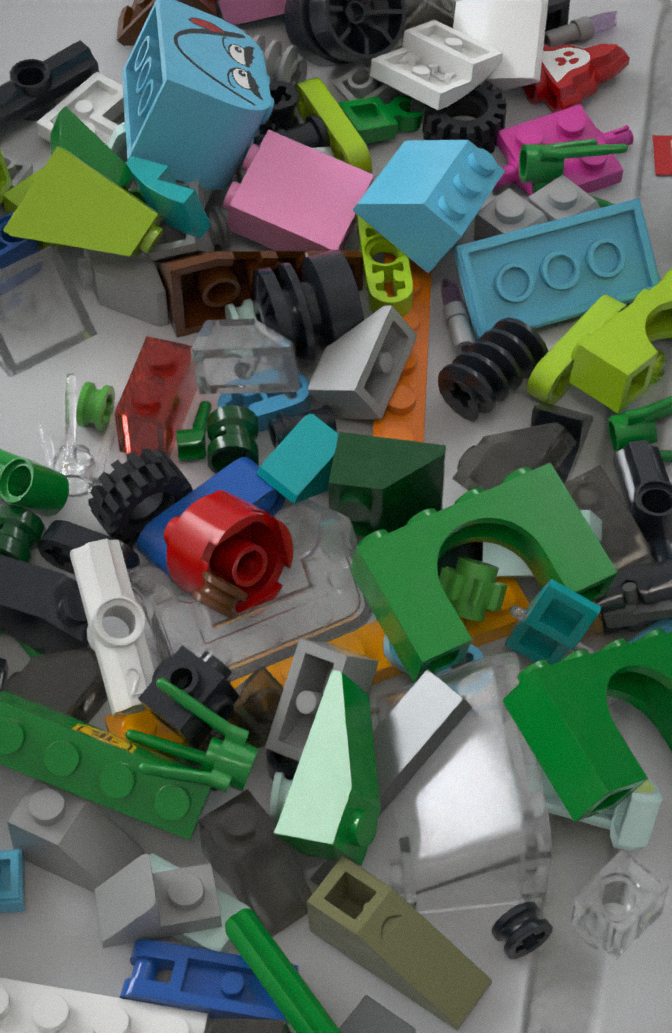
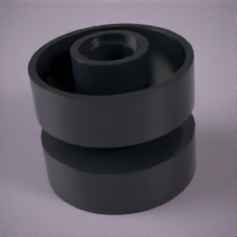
[284,0,406,67]

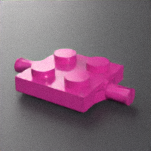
[492,104,634,196]

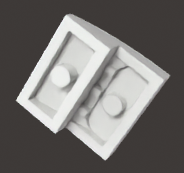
[453,0,549,90]
[370,20,503,110]

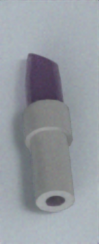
[544,11,618,47]
[441,278,473,354]

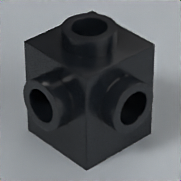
[138,645,240,749]

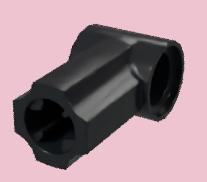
[613,440,672,549]

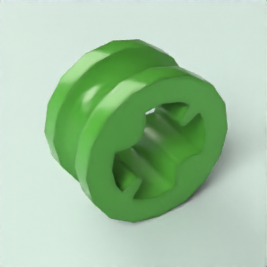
[76,382,115,431]

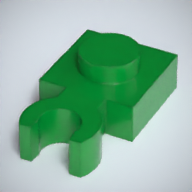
[338,96,423,144]

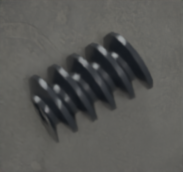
[438,317,548,422]

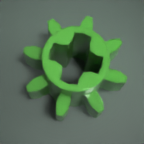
[439,556,508,622]

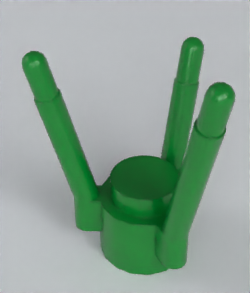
[519,138,628,208]
[607,396,672,462]
[126,678,259,792]

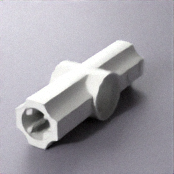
[70,539,154,716]

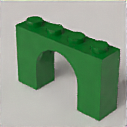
[349,463,618,684]
[502,628,672,822]

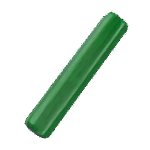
[225,908,342,1033]

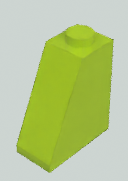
[3,146,164,258]

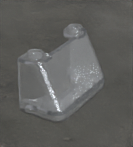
[127,499,373,682]
[370,652,552,915]

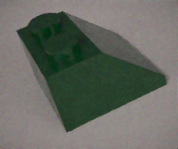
[328,432,446,552]

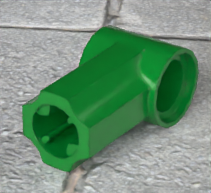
[0,448,69,517]

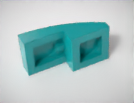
[126,156,211,239]
[504,579,601,664]

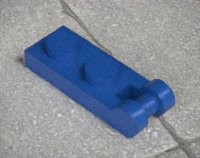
[119,939,299,1032]

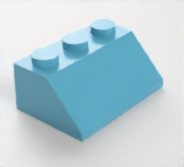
[352,140,505,273]

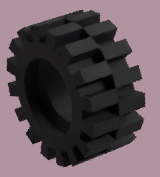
[422,80,507,154]
[88,448,193,548]

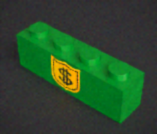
[0,690,213,840]

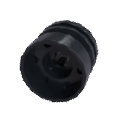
[252,249,364,371]

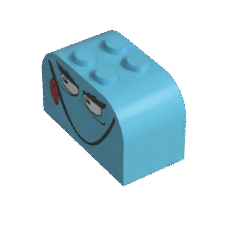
[122,0,274,190]

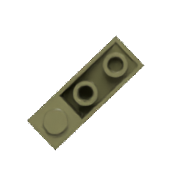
[307,856,492,1031]

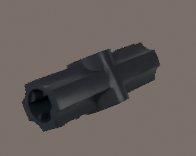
[0,40,99,132]

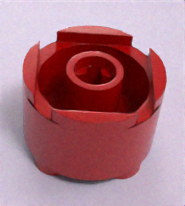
[164,490,294,617]

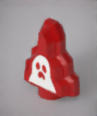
[522,44,630,113]

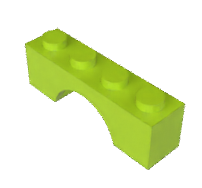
[569,268,672,413]

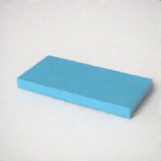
[452,198,660,341]

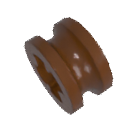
[190,570,248,619]

